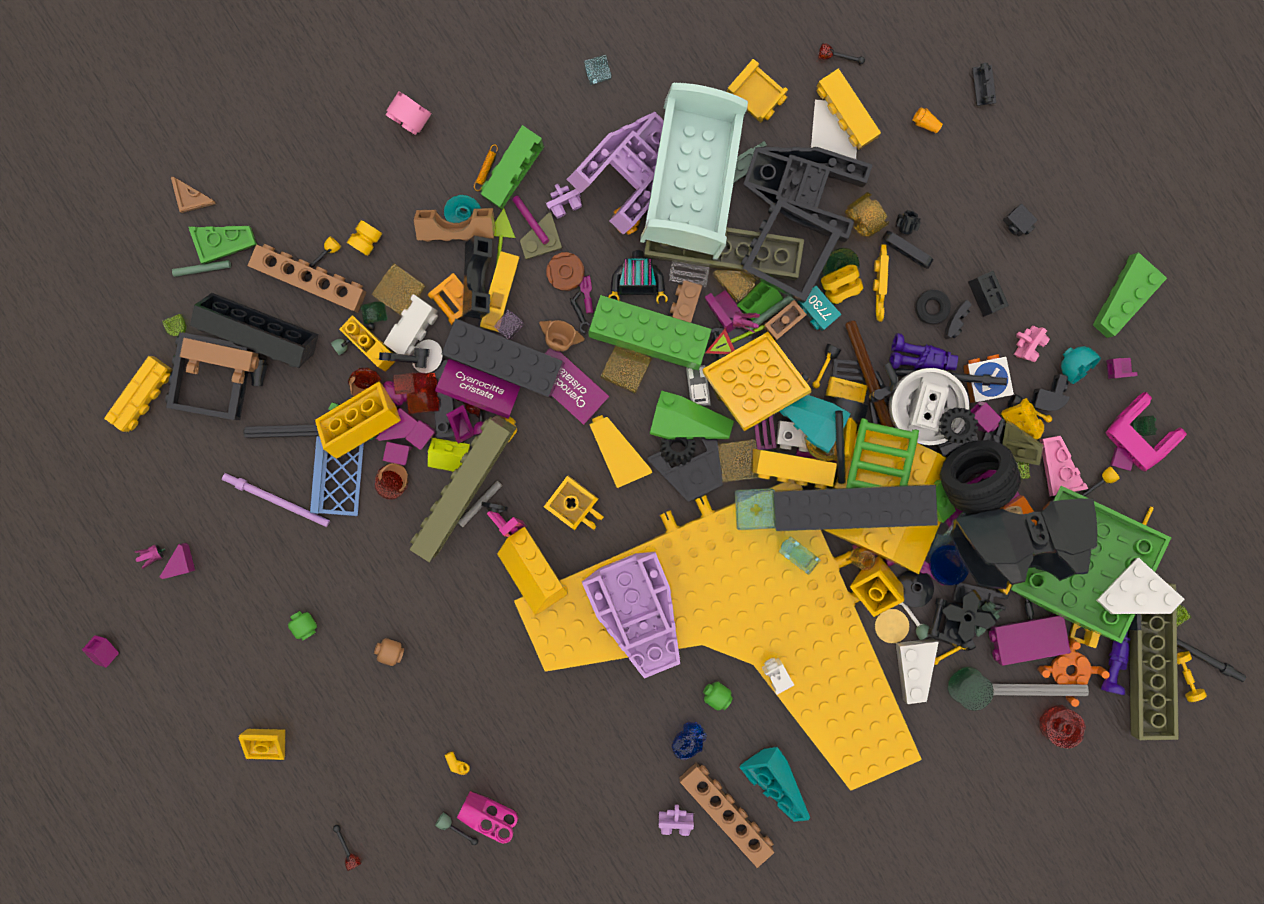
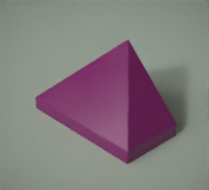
[446,405,474,444]

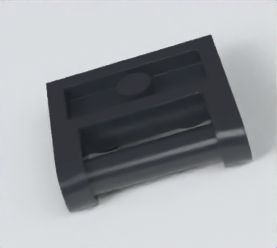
[927,598,962,647]

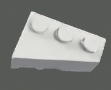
[383,294,438,355]

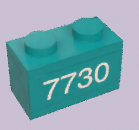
[797,286,841,331]

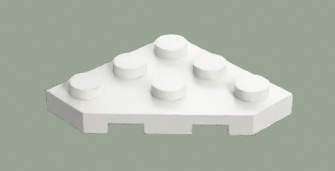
[1096,558,1184,614]

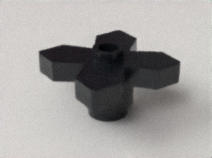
[943,589,997,642]

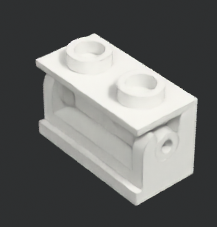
[762,658,794,695]

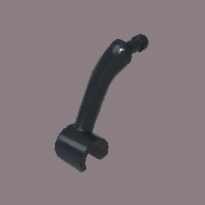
[570,292,591,334]

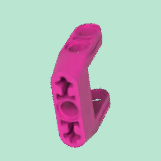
[1106,392,1187,472]
[457,791,518,844]

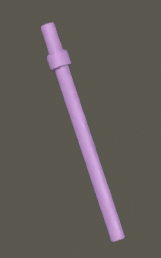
[222,473,330,527]

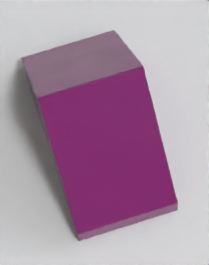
[160,543,195,579]

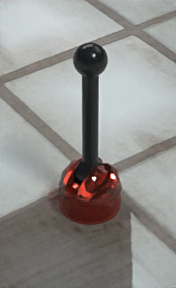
[818,43,865,64]
[333,825,361,871]

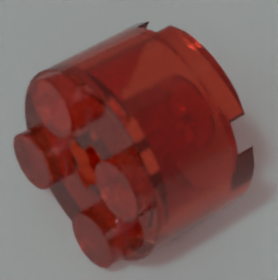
[1039,705,1086,749]

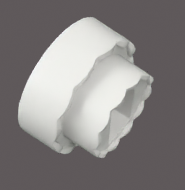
[889,368,969,445]

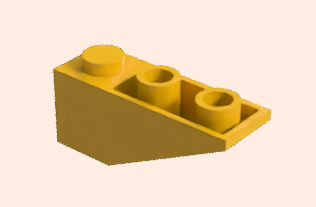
[339,315,395,371]

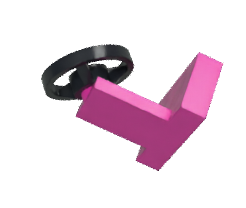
[481,502,527,537]

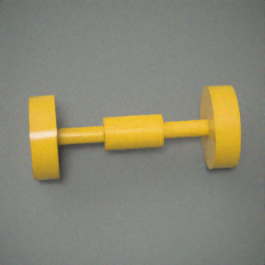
[1177,651,1207,702]

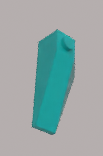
[779,395,851,453]
[740,747,810,822]

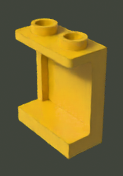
[727,59,788,123]

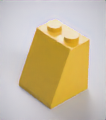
[850,556,904,617]

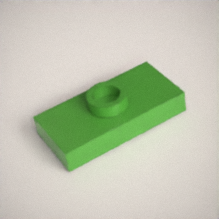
[934,480,956,523]

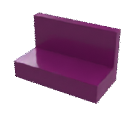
[705,290,747,333]

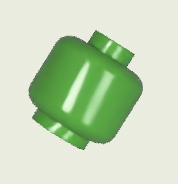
[288,611,317,640]
[703,682,733,711]

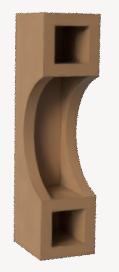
[414,208,495,242]

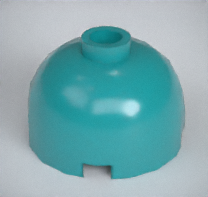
[1061,346,1101,384]

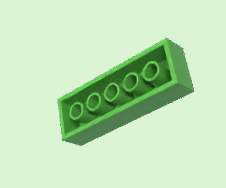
[589,295,712,371]

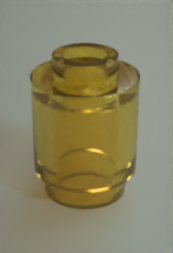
[850,548,875,570]

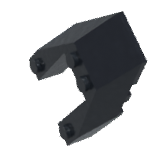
[743,147,872,242]

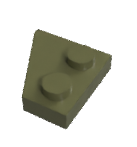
[520,212,562,260]
[1003,421,1044,465]

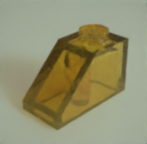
[712,270,756,303]

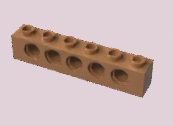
[248,244,367,313]
[679,763,774,868]

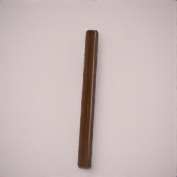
[845,320,894,427]

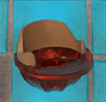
[348,367,382,397]
[375,463,408,499]

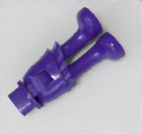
[889,333,958,371]
[1101,631,1131,696]

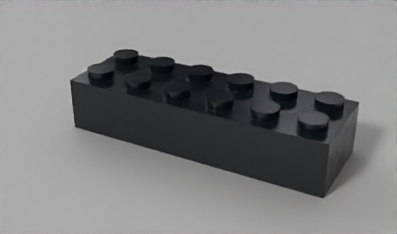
[190,293,319,368]
[441,318,565,398]

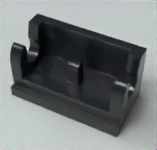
[968,270,1009,317]

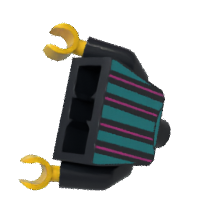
[608,250,668,304]

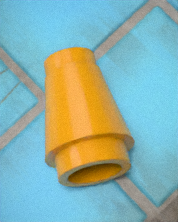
[912,107,943,133]

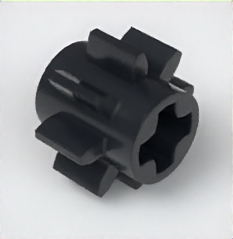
[896,210,921,235]

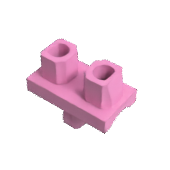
[1013,326,1050,362]

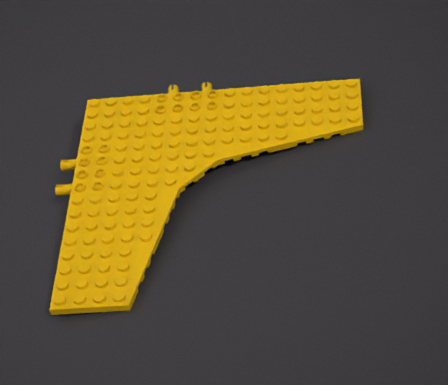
[514,479,922,790]

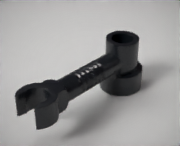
[379,348,430,368]

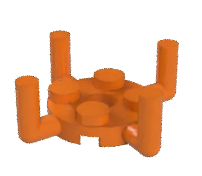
[1038,638,1110,707]

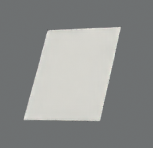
[811,100,857,159]

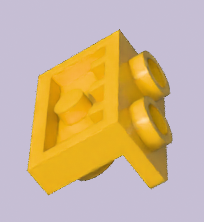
[1001,398,1044,439]

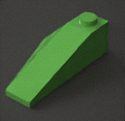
[650,391,734,439]

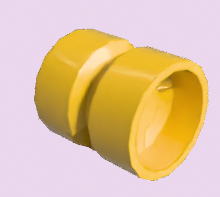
[347,220,382,256]

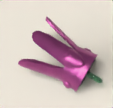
[730,312,760,333]
[135,544,166,569]

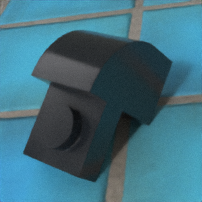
[1031,374,1070,411]
[823,395,869,423]

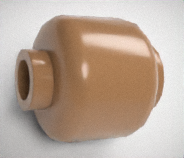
[374,638,404,666]

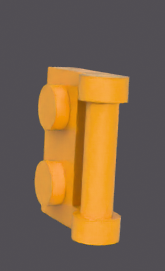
[428,273,464,325]

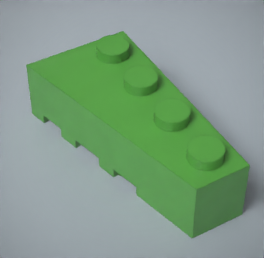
[1093,252,1167,338]

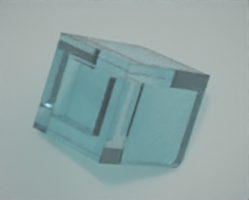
[584,55,611,85]

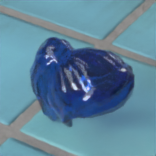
[672,722,707,760]

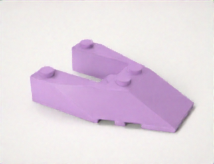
[566,112,664,234]

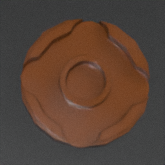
[546,252,585,291]

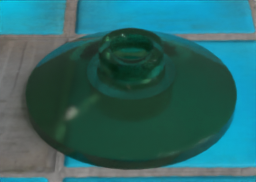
[822,248,860,276]

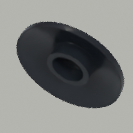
[898,570,934,608]

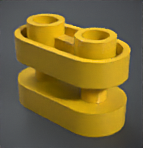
[821,265,863,304]

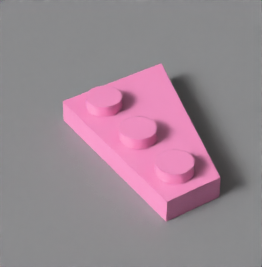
[1039,436,1088,496]

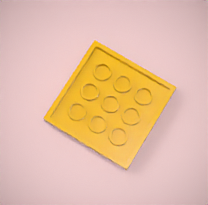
[702,332,811,431]

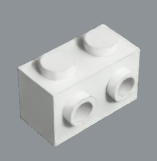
[776,421,816,452]

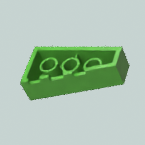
[481,125,544,210]

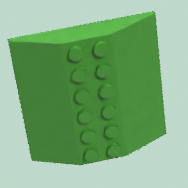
[1011,486,1171,643]

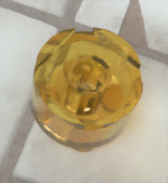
[845,192,889,238]

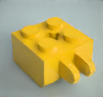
[544,475,604,530]

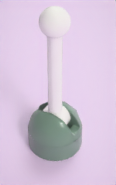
[899,602,931,640]

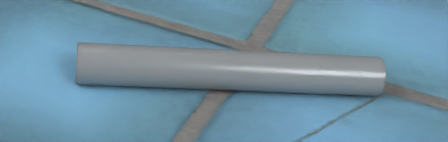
[458,481,502,527]

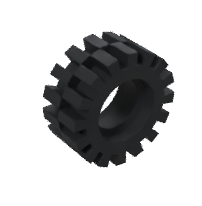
[939,407,978,444]
[660,437,696,466]

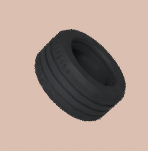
[940,440,1021,514]

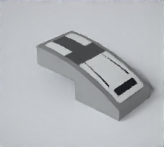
[686,365,711,407]

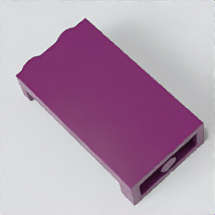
[989,614,1071,666]

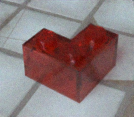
[393,373,439,414]

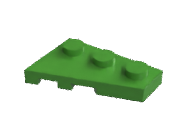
[188,226,257,264]

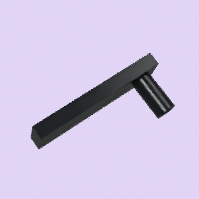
[430,360,454,438]

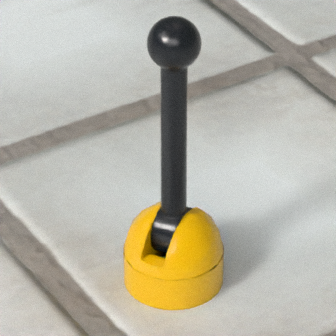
[305,236,341,275]
[1080,467,1120,497]

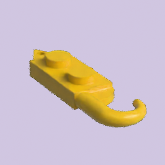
[873,244,889,322]

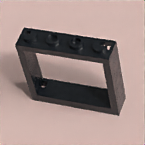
[740,199,842,303]
[165,332,252,420]

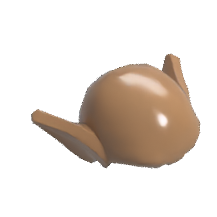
[539,320,585,352]

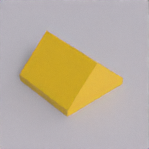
[239,729,285,760]

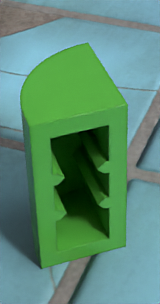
[737,282,783,321]

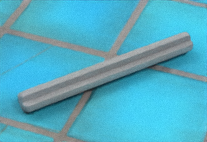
[990,684,1089,696]

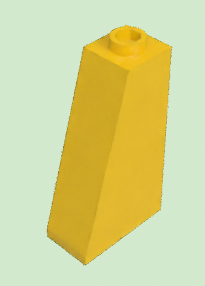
[589,415,652,488]

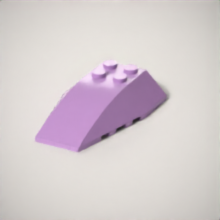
[582,552,680,678]

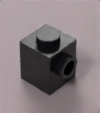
[1003,203,1037,237]

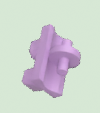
[546,184,582,219]
[659,805,694,836]

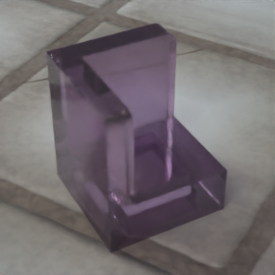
[494,309,525,340]

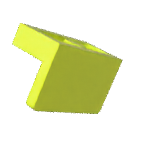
[428,438,470,471]

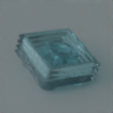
[735,489,776,530]

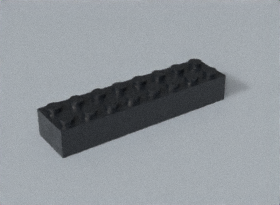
[774,484,938,531]

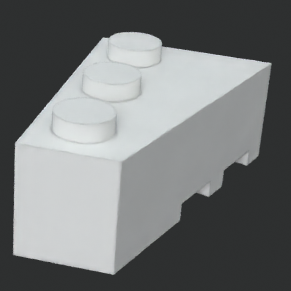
[896,638,938,704]

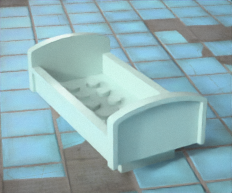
[640,83,748,259]

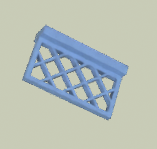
[310,436,364,516]

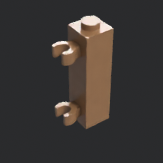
[180,338,259,384]

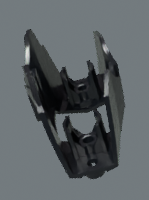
[951,498,1097,589]

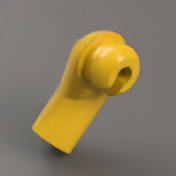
[444,751,470,775]

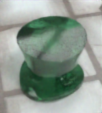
[948,667,994,711]

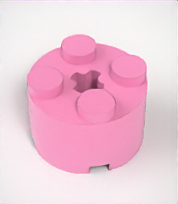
[386,91,432,135]

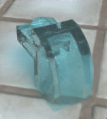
[778,536,820,575]

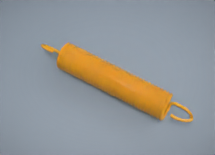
[474,144,498,191]

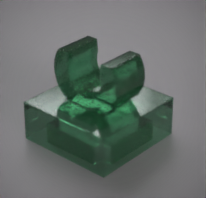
[1133,415,1157,436]

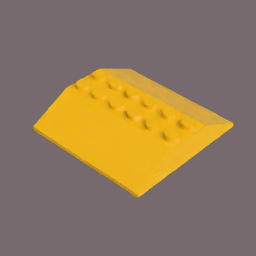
[824,430,946,574]

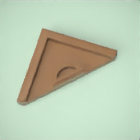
[171,177,216,213]

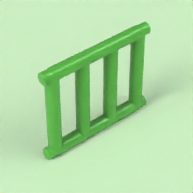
[846,418,919,488]

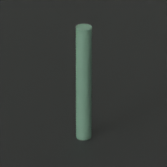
[172,260,231,277]
[746,296,796,331]

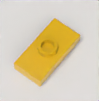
[826,377,867,403]

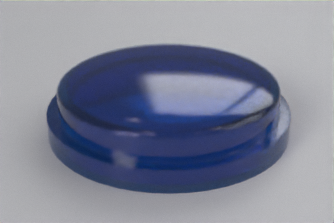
[929,545,969,586]

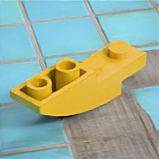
[480,251,519,332]

